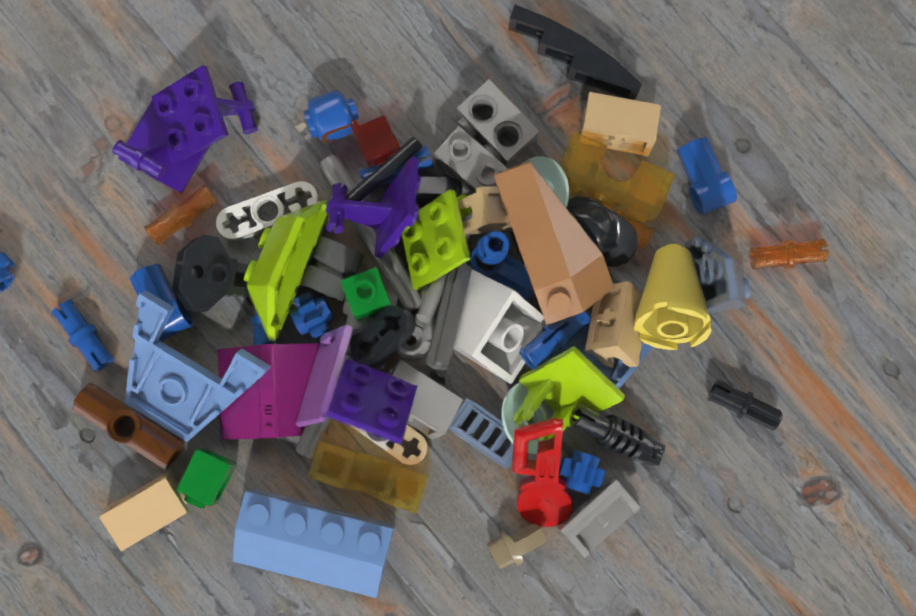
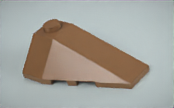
[493,161,614,325]

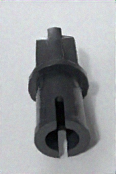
[707,379,783,430]

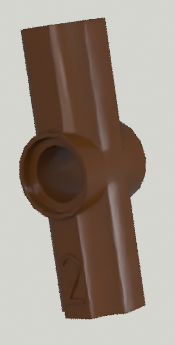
[71,382,185,470]

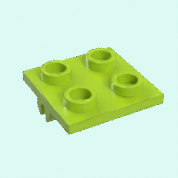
[402,189,473,290]
[513,346,625,442]

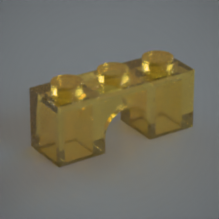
[560,132,676,222]
[308,440,430,514]

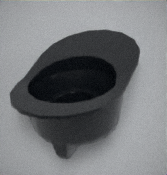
[566,196,638,267]

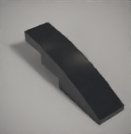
[508,4,642,100]

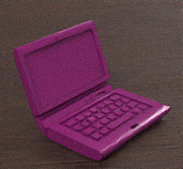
[217,343,328,440]

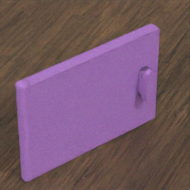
[296,325,353,427]

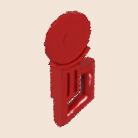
[512,417,573,527]

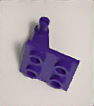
[152,65,258,164]
[112,100,210,194]
[326,156,421,259]
[325,358,417,444]

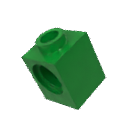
[340,267,392,321]
[176,448,237,509]

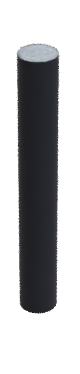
[346,136,423,201]

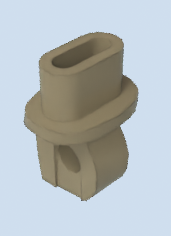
[487,524,548,570]

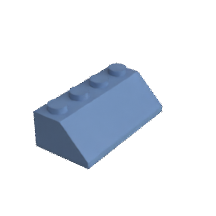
[233,488,395,598]

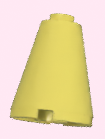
[634,244,712,350]

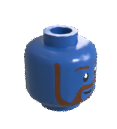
[303,90,359,143]

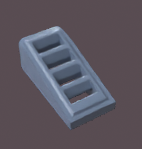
[448,397,513,470]

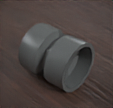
[300,237,364,303]

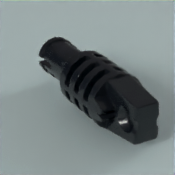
[570,404,666,466]

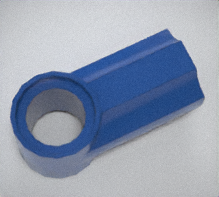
[676,137,737,215]
[468,246,534,301]
[129,263,193,342]

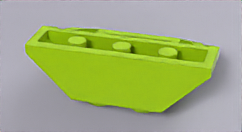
[244,199,329,344]

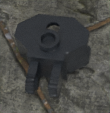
[172,234,250,312]

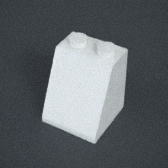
[415,270,546,384]

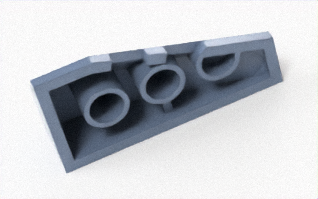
[685,237,750,312]

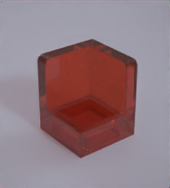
[350,116,400,167]

